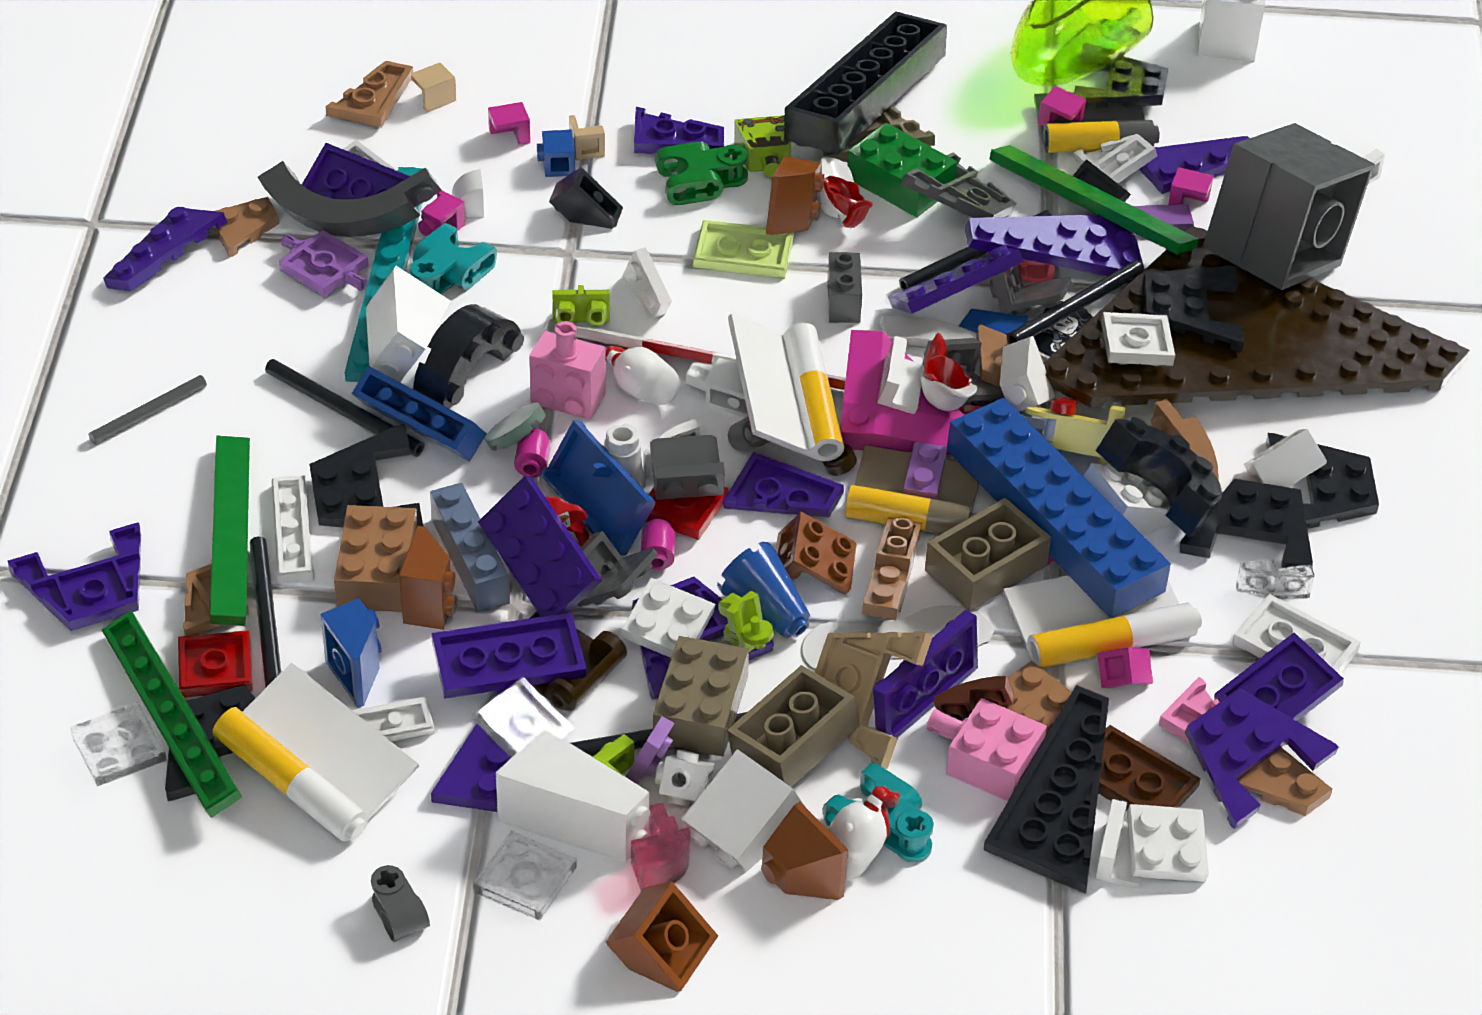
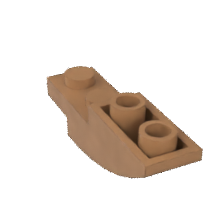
[1151,399,1219,480]
[862,517,922,620]

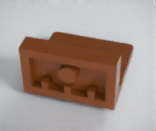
[776,511,857,594]

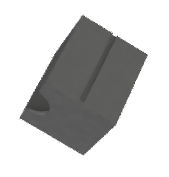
[1203,123,1375,290]

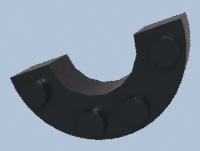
[413,304,524,409]
[1095,417,1222,537]

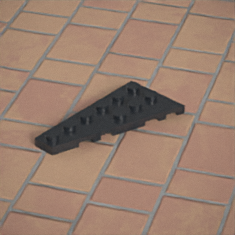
[984,685,1109,894]

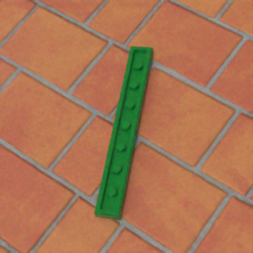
[989,145,1198,254]
[209,435,250,626]
[102,610,243,818]

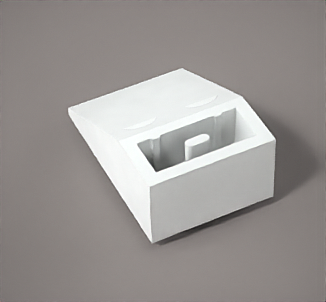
[1083,463,1174,535]

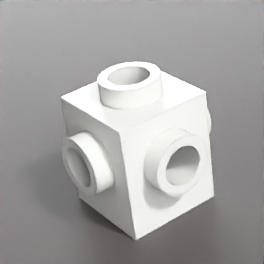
[655,750,715,806]

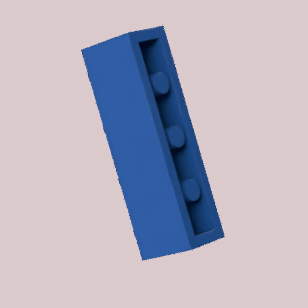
[351,366,487,462]

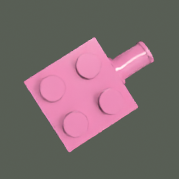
[529,321,606,420]
[926,698,1047,801]

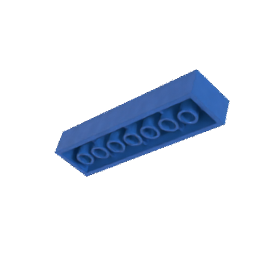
[947,398,1171,618]

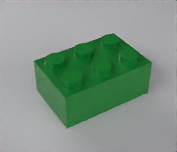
[847,122,957,218]

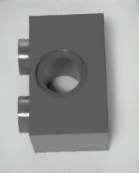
[827,252,862,323]

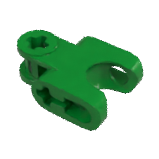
[654,142,748,205]

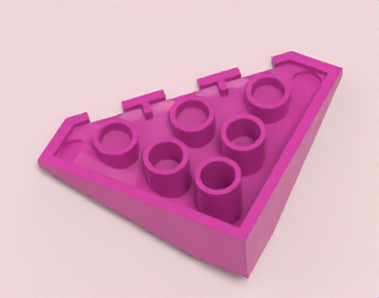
[841,330,964,454]

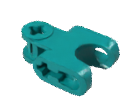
[410,223,497,295]
[822,763,934,862]

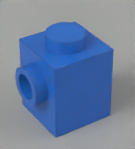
[536,129,575,177]

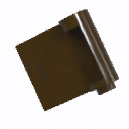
[528,611,627,711]

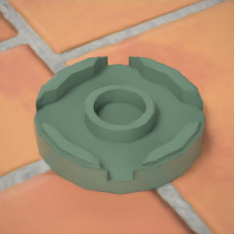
[484,402,546,451]

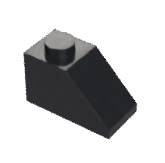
[549,167,623,229]

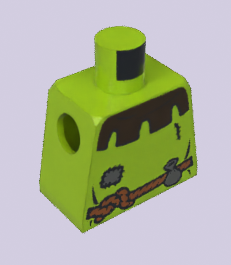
[734,115,791,177]

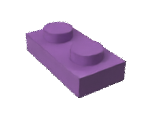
[903,442,947,500]
[626,716,674,785]

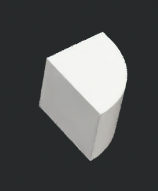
[452,169,484,218]

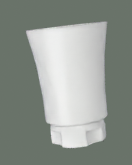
[604,423,646,490]

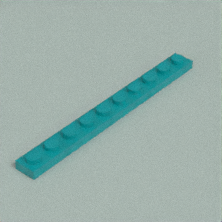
[344,167,429,382]

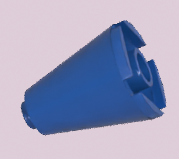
[717,541,810,638]

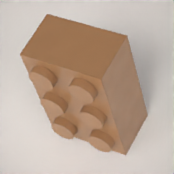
[334,505,417,612]

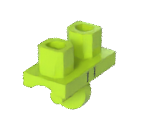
[552,285,610,325]
[718,591,774,652]

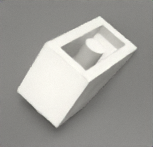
[1000,336,1055,412]

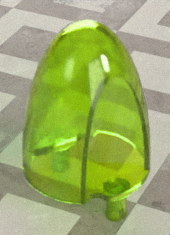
[1010,0,1154,87]

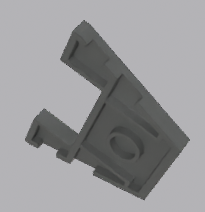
[901,152,1017,218]

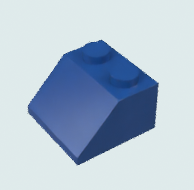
[320,598,382,708]

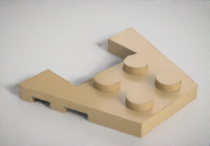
[815,631,933,769]

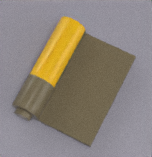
[845,445,979,535]

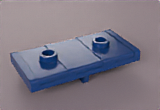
[541,420,656,556]

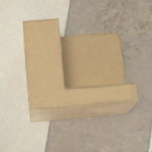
[411,62,457,112]
[569,115,605,160]

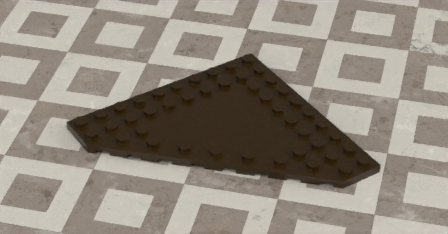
[1043,225,1470,407]

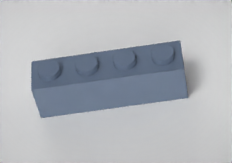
[430,482,510,613]

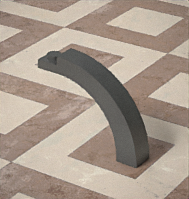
[257,161,442,237]

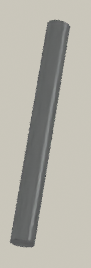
[88,375,207,445]

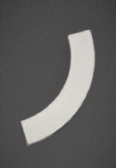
[880,316,981,368]

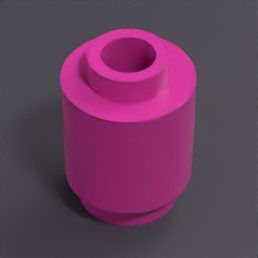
[514,428,551,477]
[640,519,675,570]

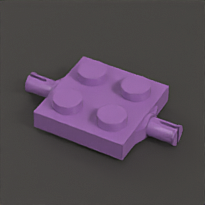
[279,230,369,297]

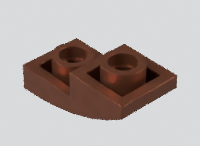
[933,676,1014,721]

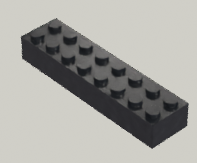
[784,11,947,155]

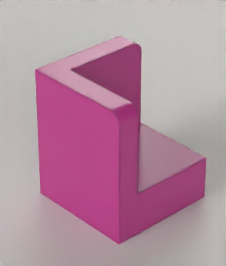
[1038,85,1086,127]
[488,102,531,145]
[1168,167,1214,205]
[1097,647,1153,688]

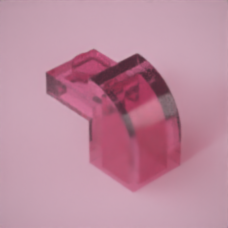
[631,803,690,891]

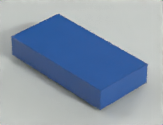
[959,308,1029,335]

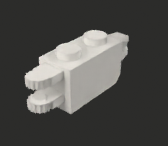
[686,358,748,418]

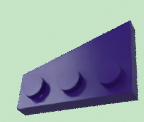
[634,106,724,154]

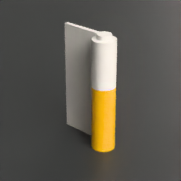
[727,313,844,461]
[1003,575,1202,668]
[212,662,420,842]

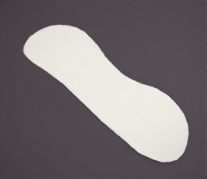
[802,605,994,669]

